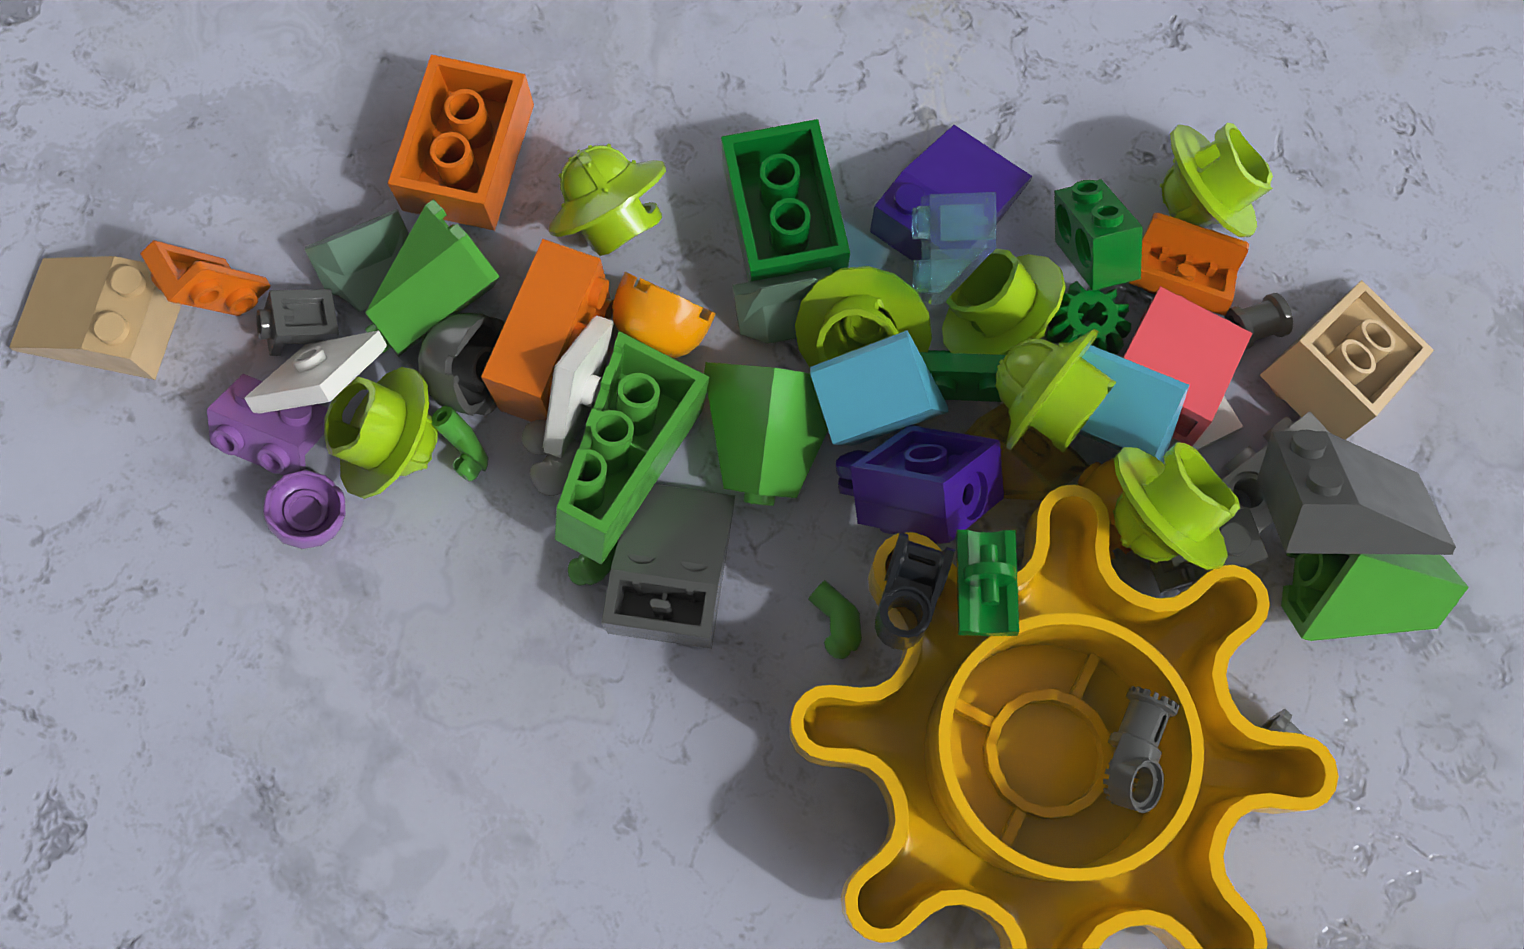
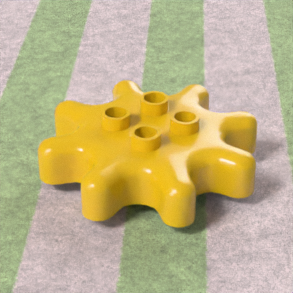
[789,485,1339,949]

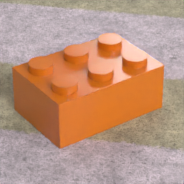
[387,54,534,231]
[481,239,614,422]

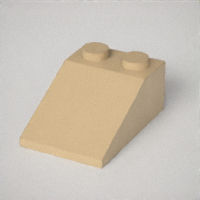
[9,256,182,380]
[1260,280,1434,440]

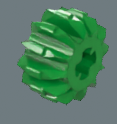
[1045,280,1132,355]

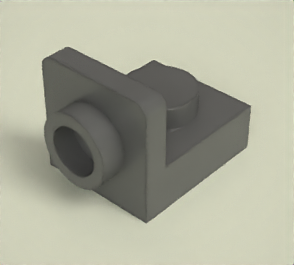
[256,289,339,356]

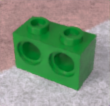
[1054,179,1143,291]

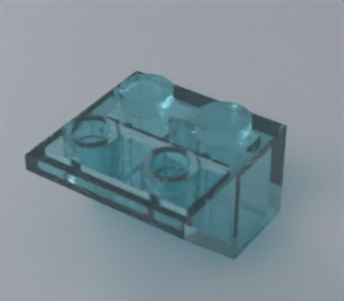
[912,192,996,305]

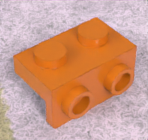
[1129,213,1249,316]
[140,240,271,316]

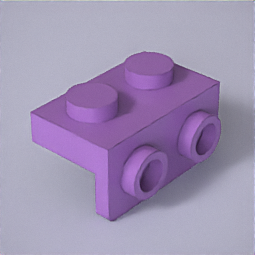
[207,374,328,476]

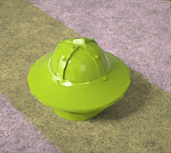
[1159,123,1273,237]
[549,143,666,256]
[942,249,1066,355]
[795,266,932,367]
[996,329,1116,453]
[324,367,438,499]
[1113,442,1240,570]

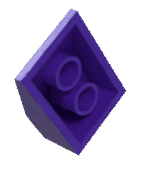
[870,125,1032,285]

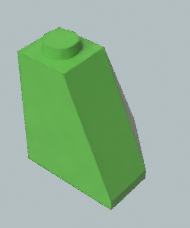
[365,199,500,357]
[704,362,828,506]
[1281,553,1469,641]

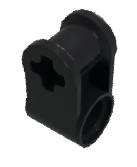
[874,532,955,650]

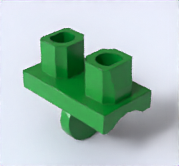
[956,530,1019,636]

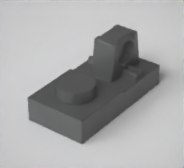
[1148,507,1269,593]

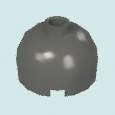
[418,313,505,416]

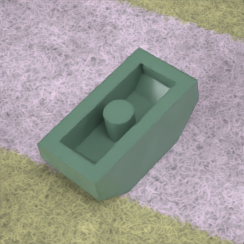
[304,209,409,311]
[732,267,833,344]

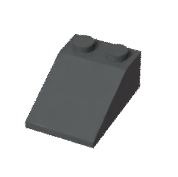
[1257,430,1456,555]

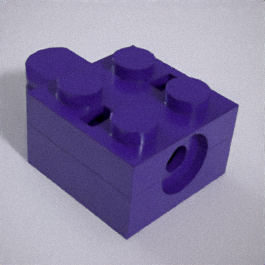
[835,425,1004,544]

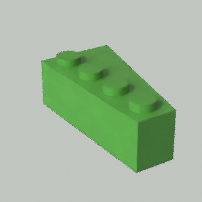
[555,331,710,565]

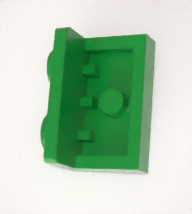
[919,350,1006,402]

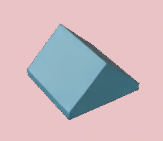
[810,330,948,446]
[1078,345,1189,463]

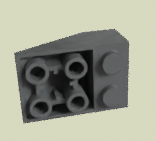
[601,484,735,649]

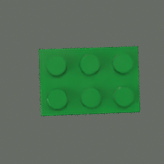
[721,119,850,282]

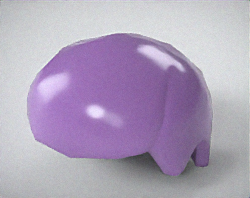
[263,470,346,549]

